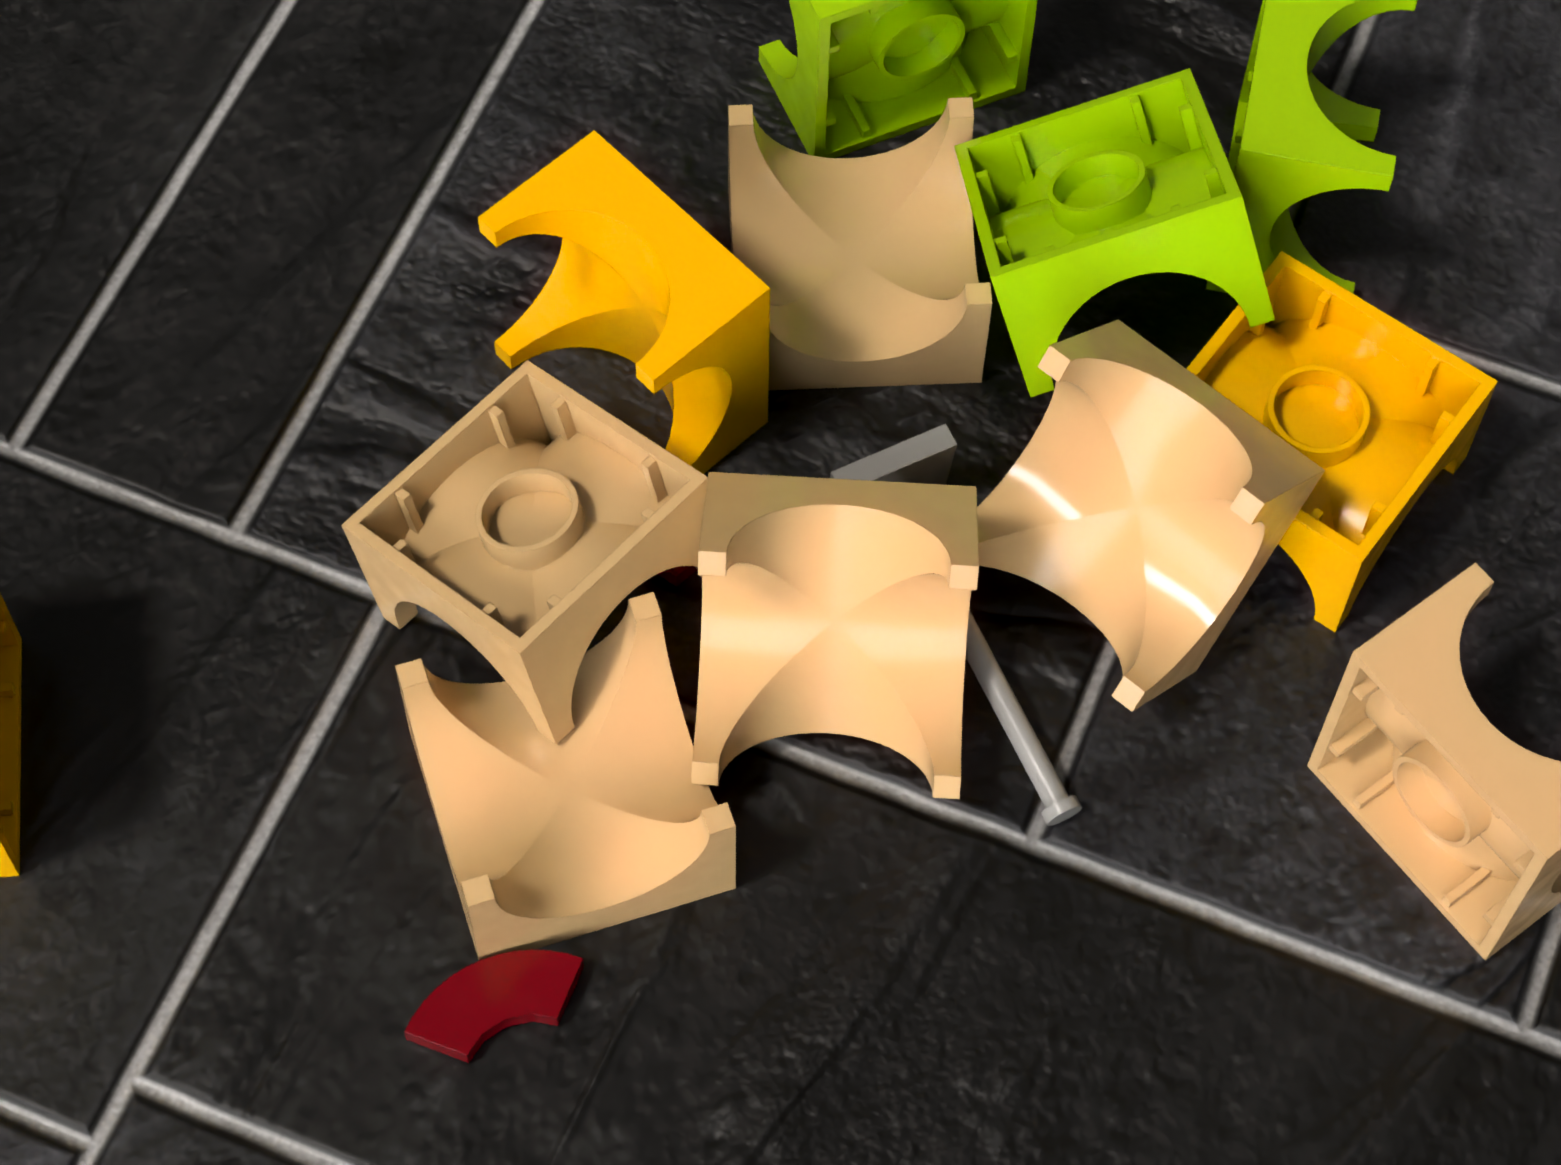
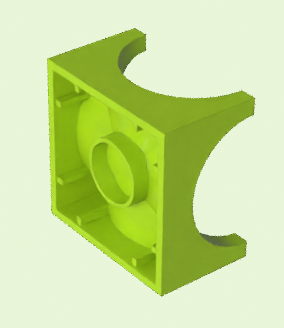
[759,0,1038,158]
[1206,0,1418,294]
[954,68,1275,398]

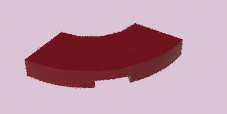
[404,949,584,1063]

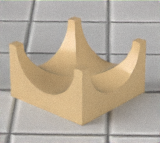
[728,97,992,390]
[977,319,1325,712]
[341,360,708,745]
[691,472,979,799]
[1307,562,1561,961]
[395,592,736,960]

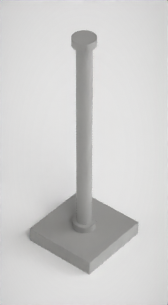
[830,423,1082,826]

